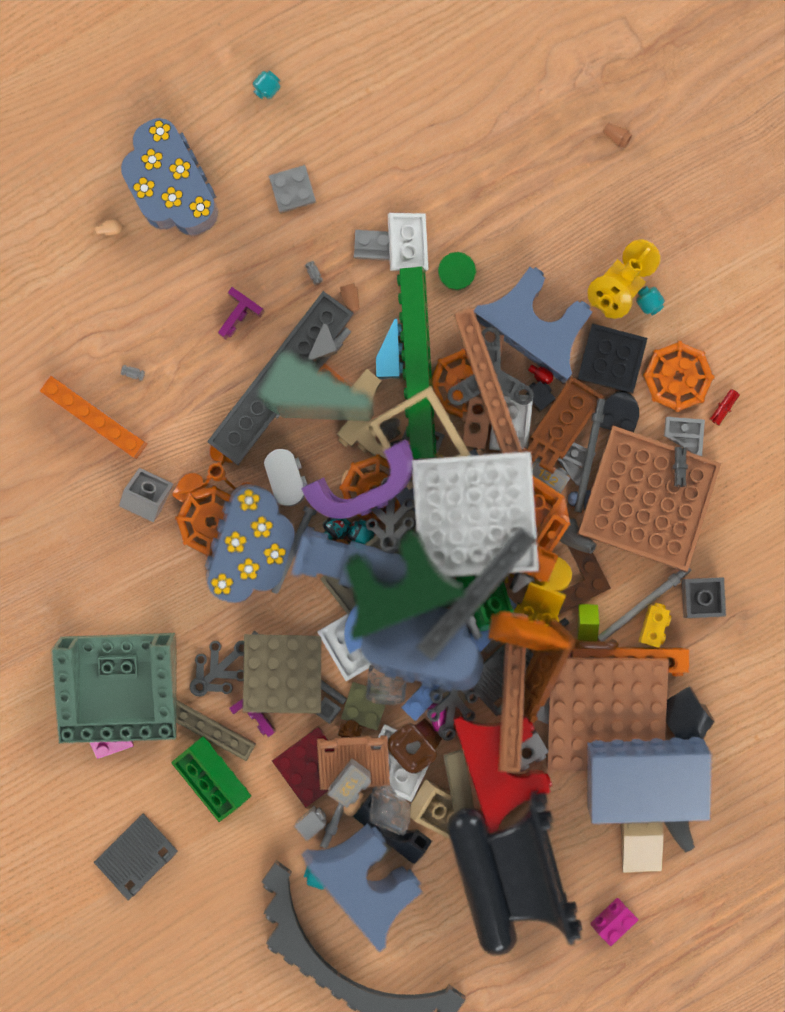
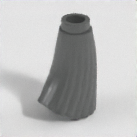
[559,519,596,554]
[664,821,695,852]

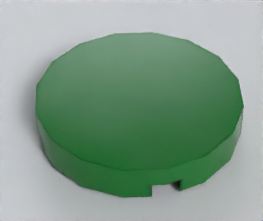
[438,252,476,291]

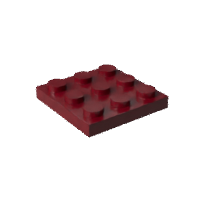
[272,726,334,808]

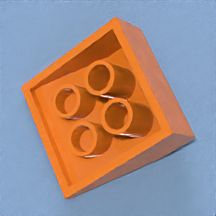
[488,611,570,651]

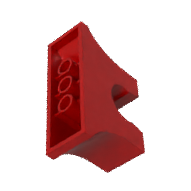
[453,715,553,833]

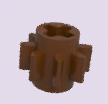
[338,720,363,738]

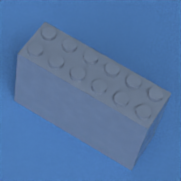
[587,737,711,824]

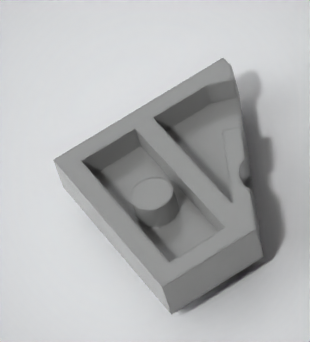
[664,417,705,457]
[557,443,596,486]

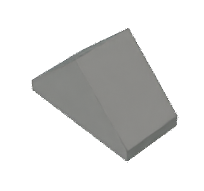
[308,324,337,363]

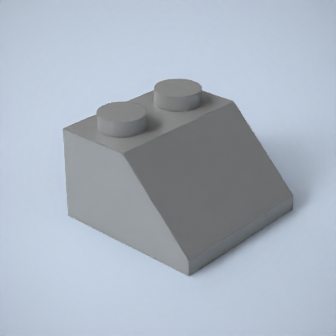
[119,468,173,522]

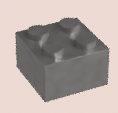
[681,578,726,618]

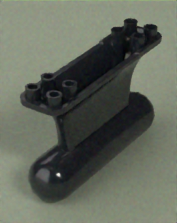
[447,790,582,956]

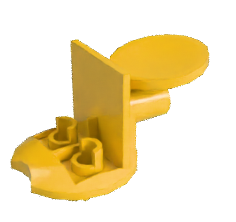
[588,239,661,319]
[514,557,572,626]

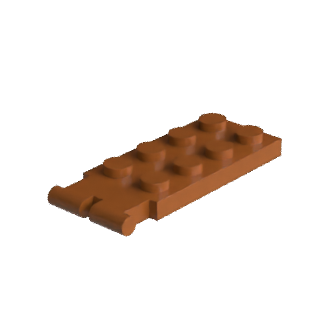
[522,376,604,474]
[523,619,576,723]

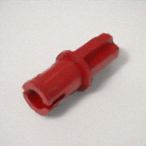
[709,389,740,426]

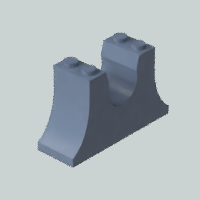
[474,267,592,384]
[301,823,422,952]

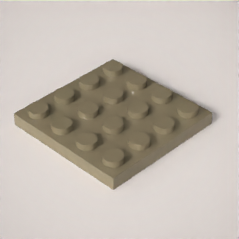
[243,634,321,714]

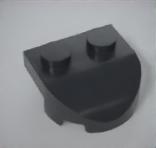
[600,391,639,433]

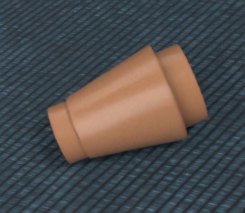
[603,122,632,148]
[339,283,360,312]

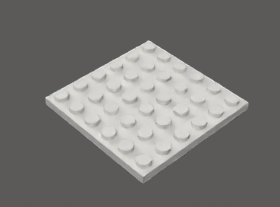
[412,452,538,576]

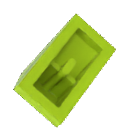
[577,604,600,641]

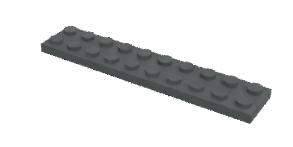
[207,291,354,465]

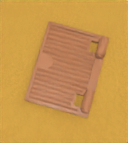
[317,735,390,790]

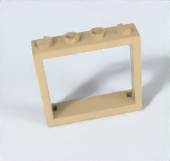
[369,386,470,490]

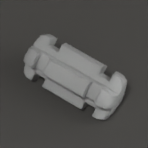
[305,261,323,285]
[121,365,145,381]

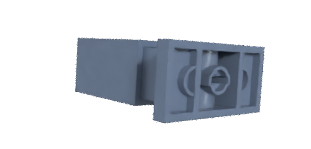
[292,526,407,588]

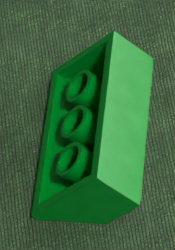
[455,574,514,631]
[171,736,252,822]

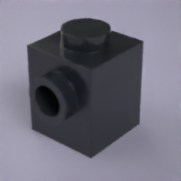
[525,381,555,413]

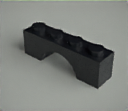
[353,794,432,864]

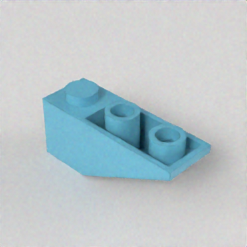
[376,319,403,379]

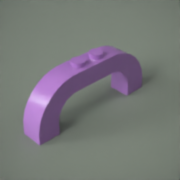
[301,440,413,519]

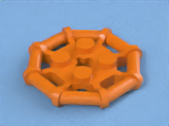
[643,341,715,412]
[432,349,483,418]
[339,454,407,524]
[175,485,231,557]

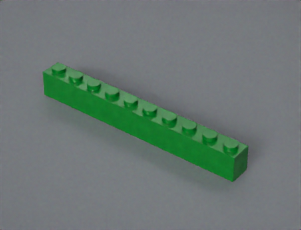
[397,266,437,460]

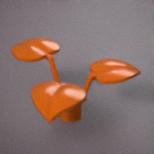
[172,446,254,505]

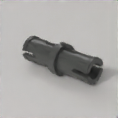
[673,447,688,487]

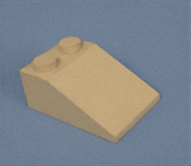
[406,779,479,839]
[621,822,663,873]

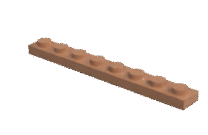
[453,308,523,454]
[499,613,527,772]

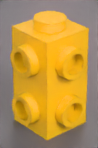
[638,603,672,648]

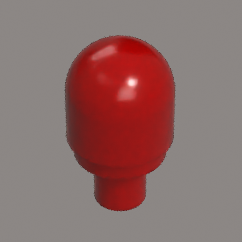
[528,364,554,384]

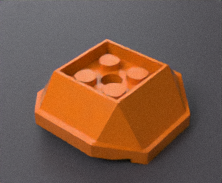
[532,475,570,552]

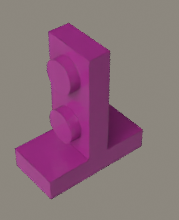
[218,287,265,340]
[229,699,276,737]

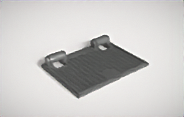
[471,644,534,716]
[94,813,178,901]

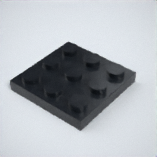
[577,323,648,394]

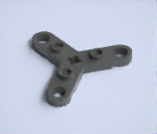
[447,327,534,405]

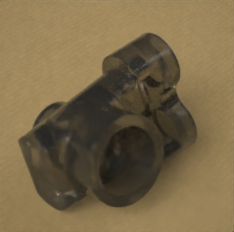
[380,418,401,441]

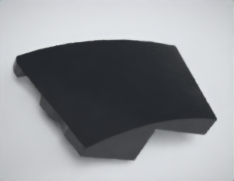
[666,686,715,740]

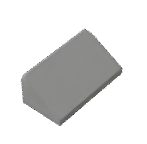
[510,572,533,593]

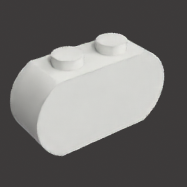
[264,449,307,506]

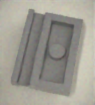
[354,230,390,261]

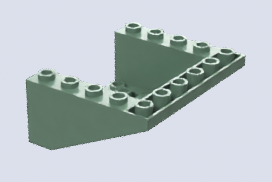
[258,352,374,421]
[52,633,176,743]

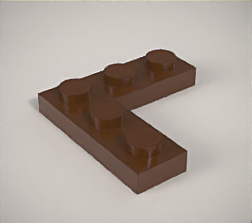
[559,546,611,614]

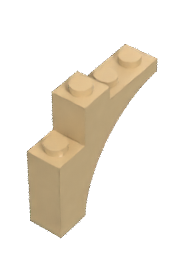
[337,369,387,466]

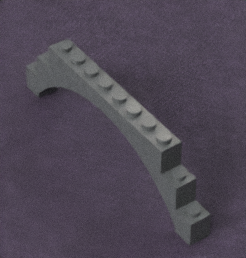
[262,860,466,1012]

